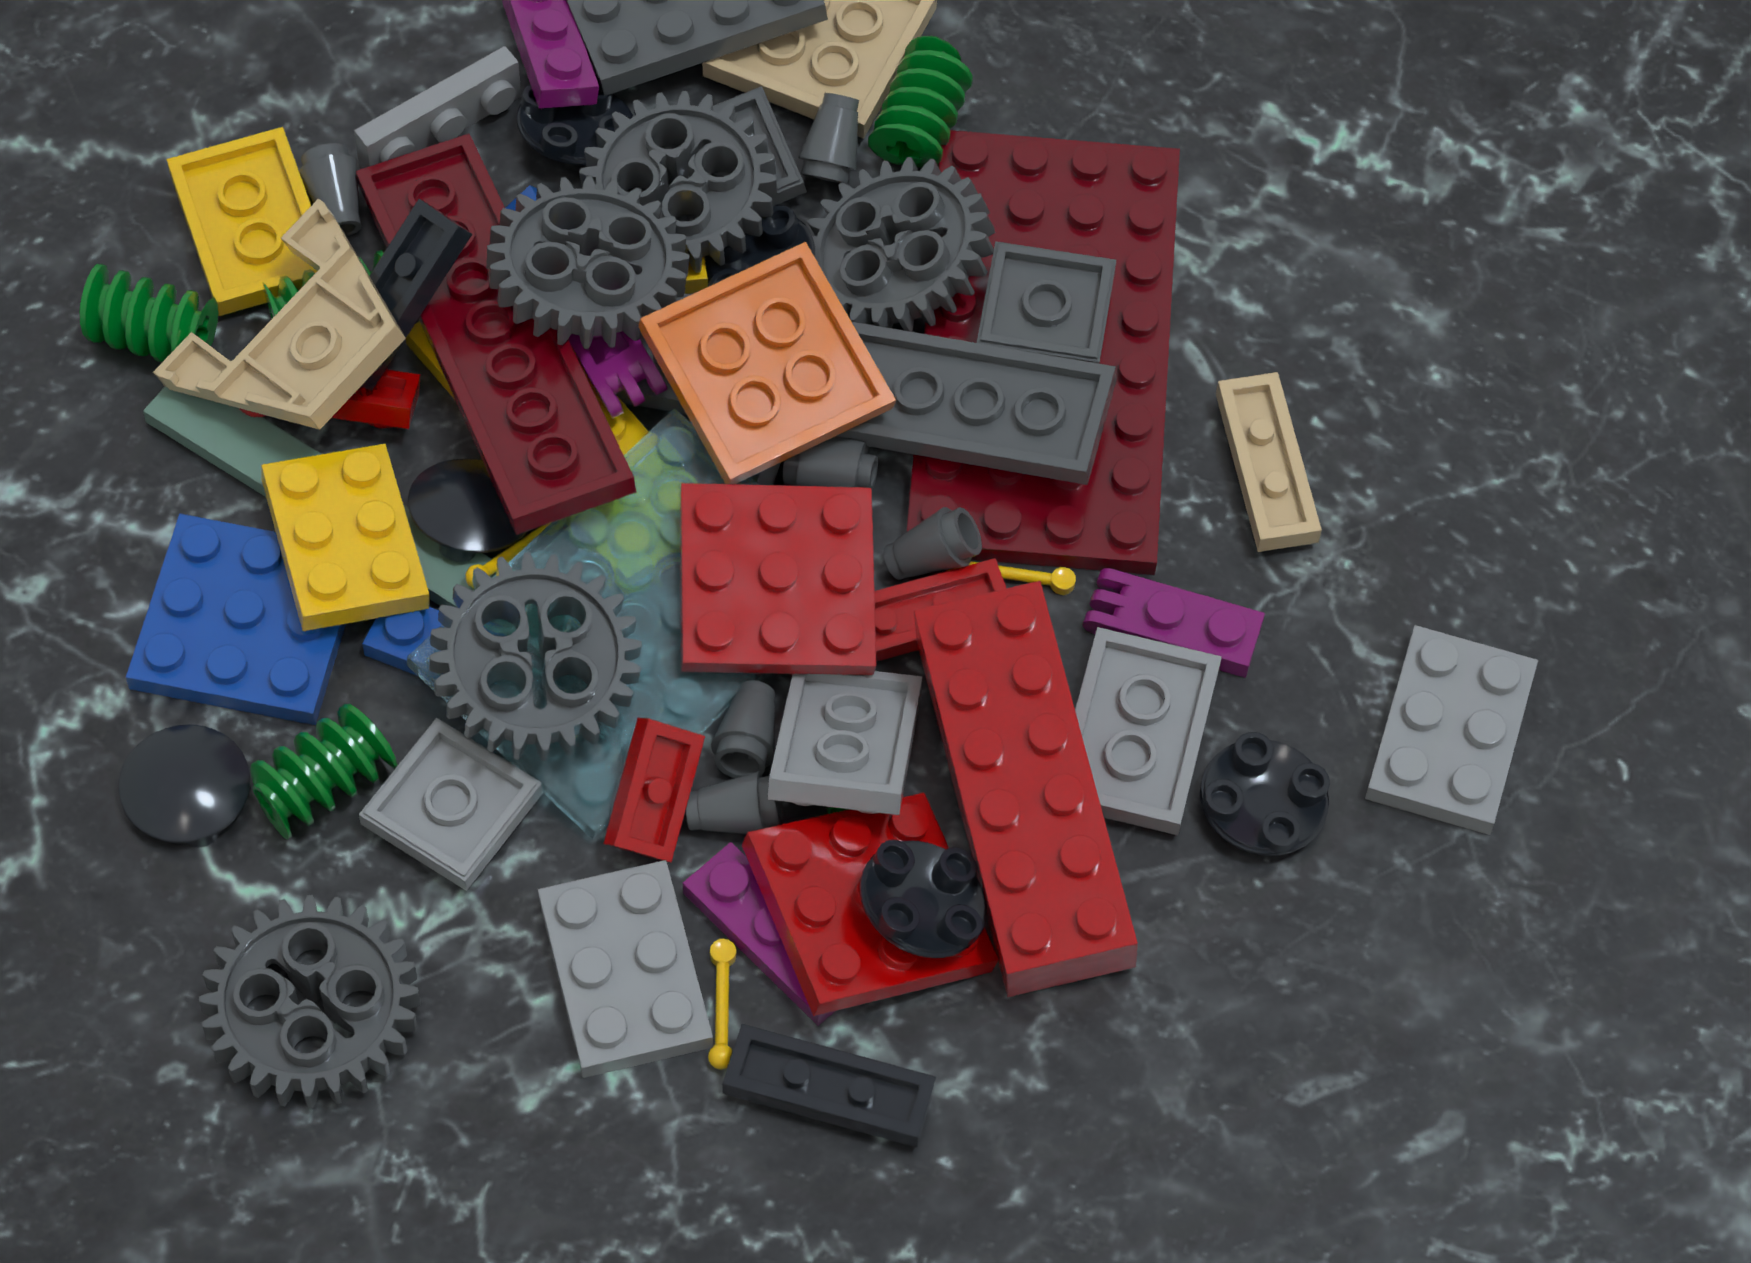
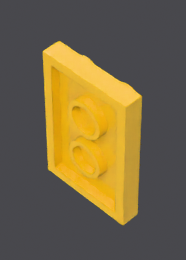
[166,127,317,316]
[261,444,429,631]

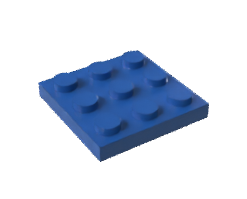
[126,514,346,725]

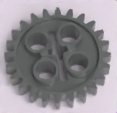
[580,91,777,273]
[807,157,995,332]
[486,176,689,349]
[429,552,642,761]
[199,895,421,1108]

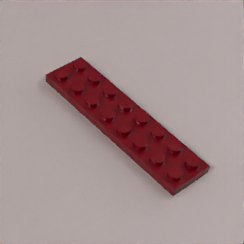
[355,133,637,535]

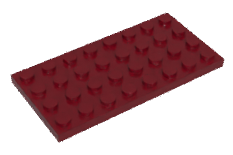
[907,130,1180,575]

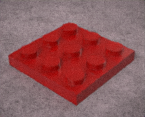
[679,483,876,675]
[742,793,999,1016]

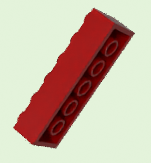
[914,581,1138,997]

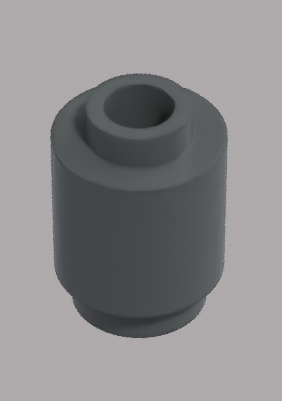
[783,436,878,490]

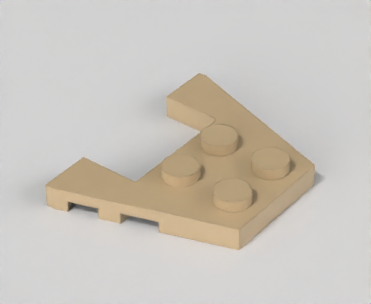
[153,198,406,430]

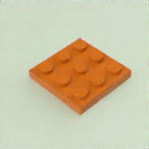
[638,242,896,484]

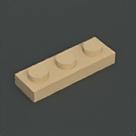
[1216,372,1322,552]

